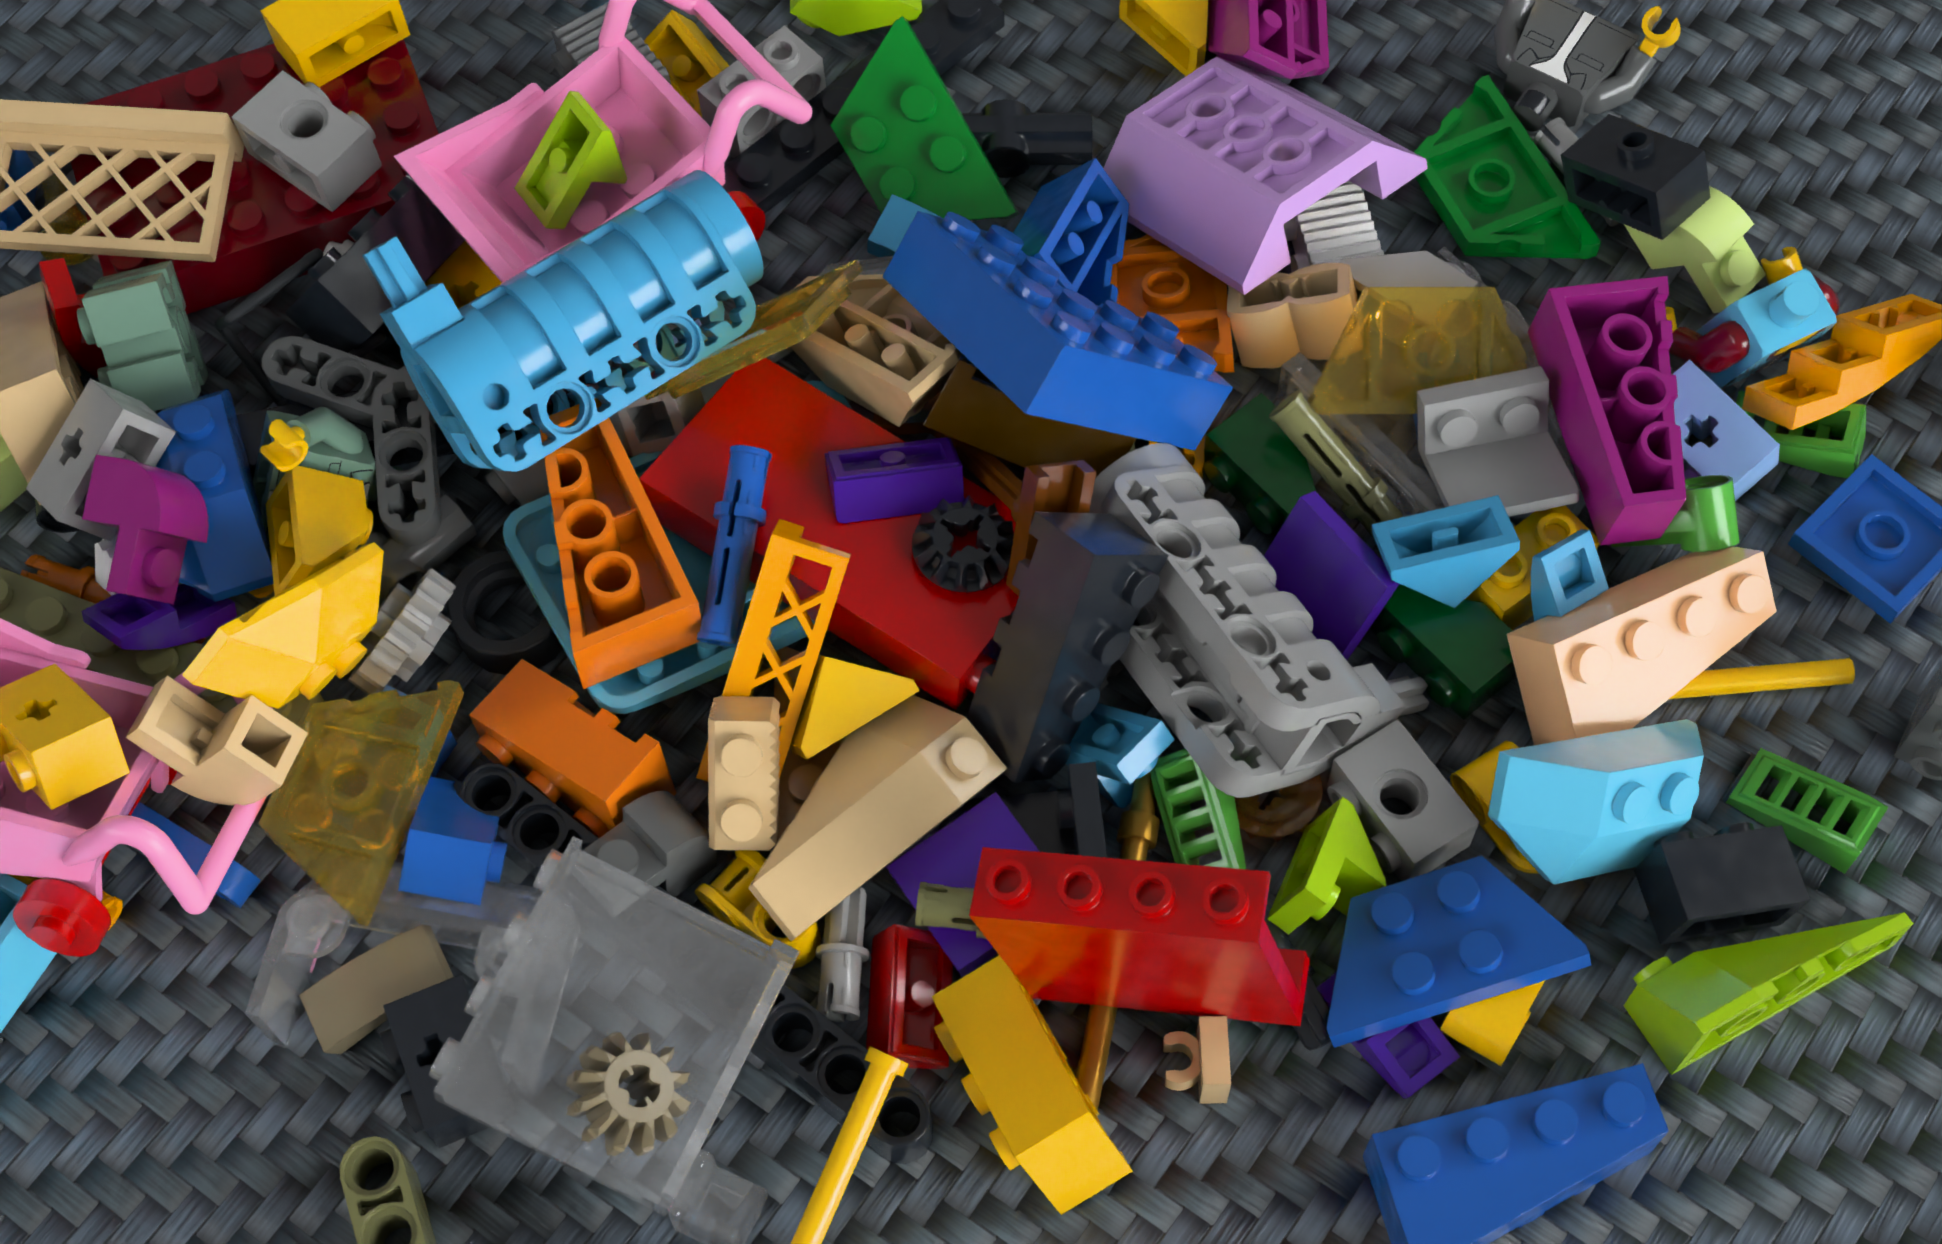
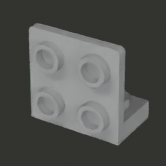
[1417,366,1579,517]

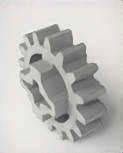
[348,568,457,698]

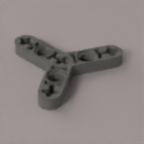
[261,336,442,546]

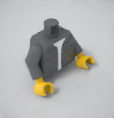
[1494,0,1680,131]

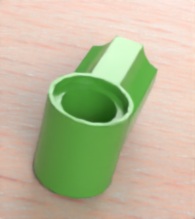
[1611,475,1739,552]

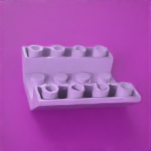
[1103,57,1428,295]

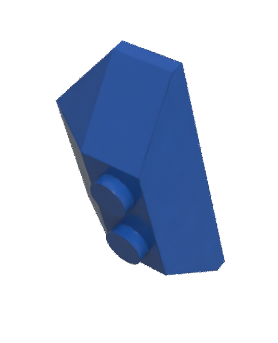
[156,388,274,602]

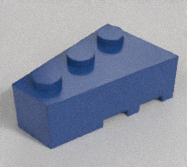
[1013,158,1130,307]

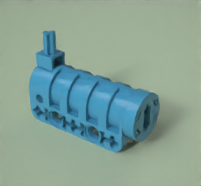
[362,170,764,472]

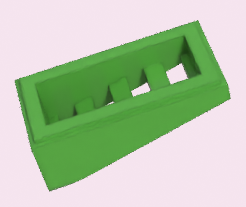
[1736,391,1866,478]
[1726,748,1888,874]
[1150,749,1246,869]

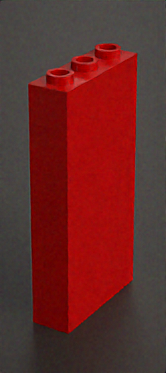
[639,351,1019,710]

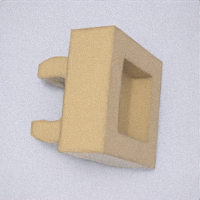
[1163,1016,1231,1104]

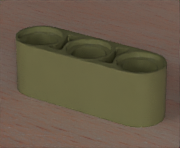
[340,1136,437,1244]

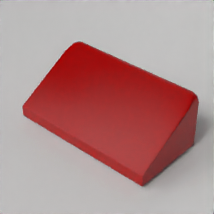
[866,924,953,1069]

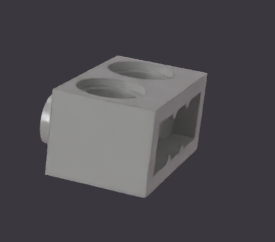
[697,25,826,158]

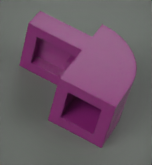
[82,455,209,604]

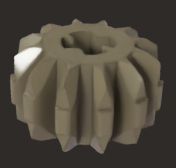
[565,1032,691,1156]

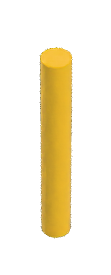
[1669,658,1855,699]

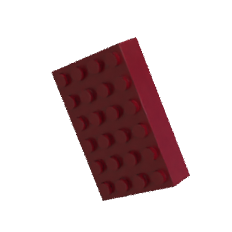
[70,39,439,314]

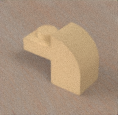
[125,675,308,806]

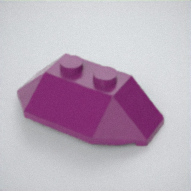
[1208,0,1329,79]

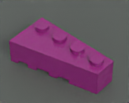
[1527,276,1686,546]

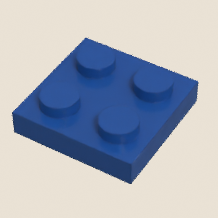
[1788,454,1942,624]

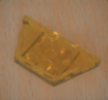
[1307,287,1549,414]
[259,680,464,926]

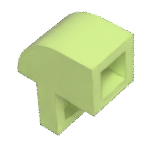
[1624,186,1766,313]

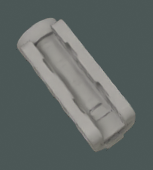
[1089,443,1429,798]

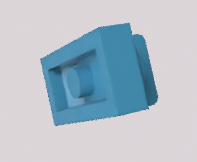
[1066,703,1175,809]

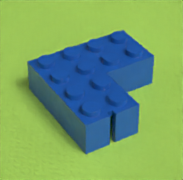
[882,211,1233,451]

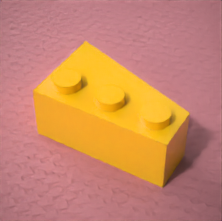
[931,955,1133,1215]

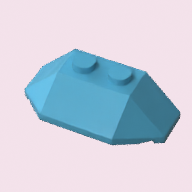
[1488,719,1704,884]

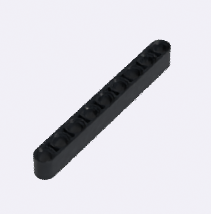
[460,763,933,1164]

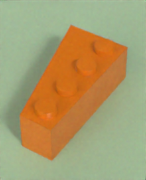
[540,398,702,689]

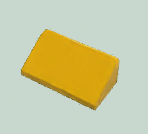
[644,10,729,117]

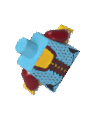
[1666,247,1840,389]

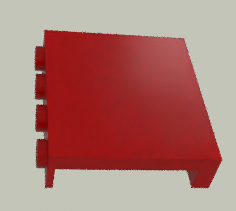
[969,847,1310,1026]

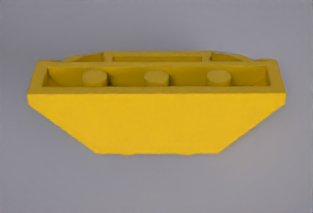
[182,542,384,709]

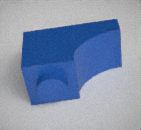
[398,777,508,905]

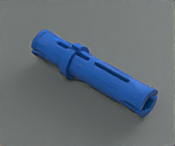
[697,445,772,647]

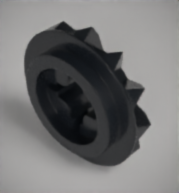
[912,495,1014,593]

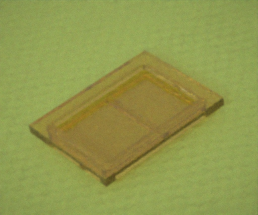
[644,259,863,400]

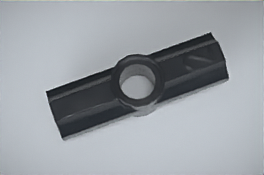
[961,99,1092,178]

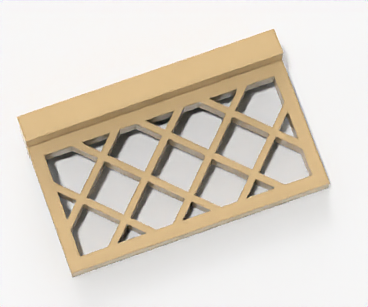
[0,99,245,262]

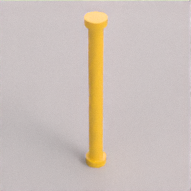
[790,1047,908,1244]

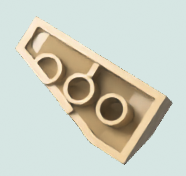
[748,695,1007,941]

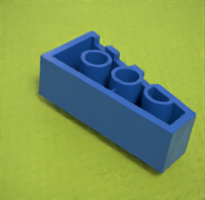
[1363,1063,1669,1244]

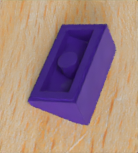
[824,437,964,523]

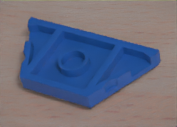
[1327,855,1592,1048]

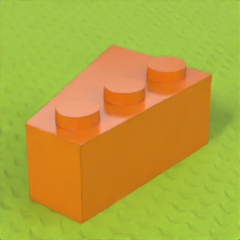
[469,659,676,838]

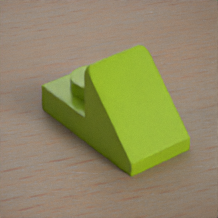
[514,91,627,229]
[1267,796,1387,935]

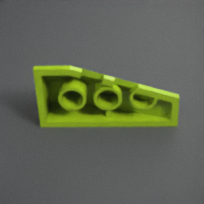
[1623,912,1914,1075]

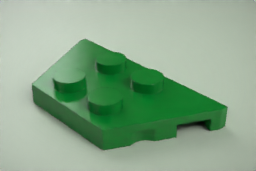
[830,16,1019,221]
[1414,75,1601,259]

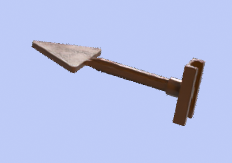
[873,390,1096,596]

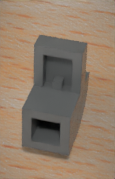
[570,791,718,919]

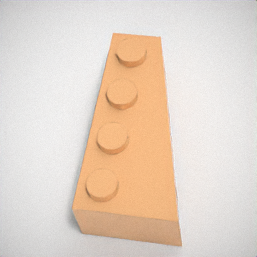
[1506,546,1777,745]

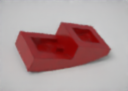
[39,258,107,378]

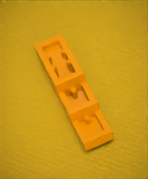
[1742,294,1942,430]

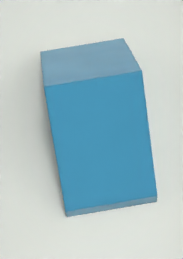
[1372,495,1520,608]

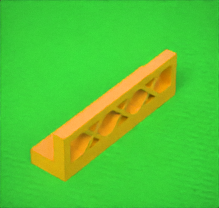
[696,519,851,782]

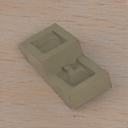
[299,924,454,1054]

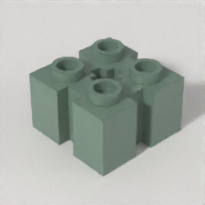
[77,260,209,411]

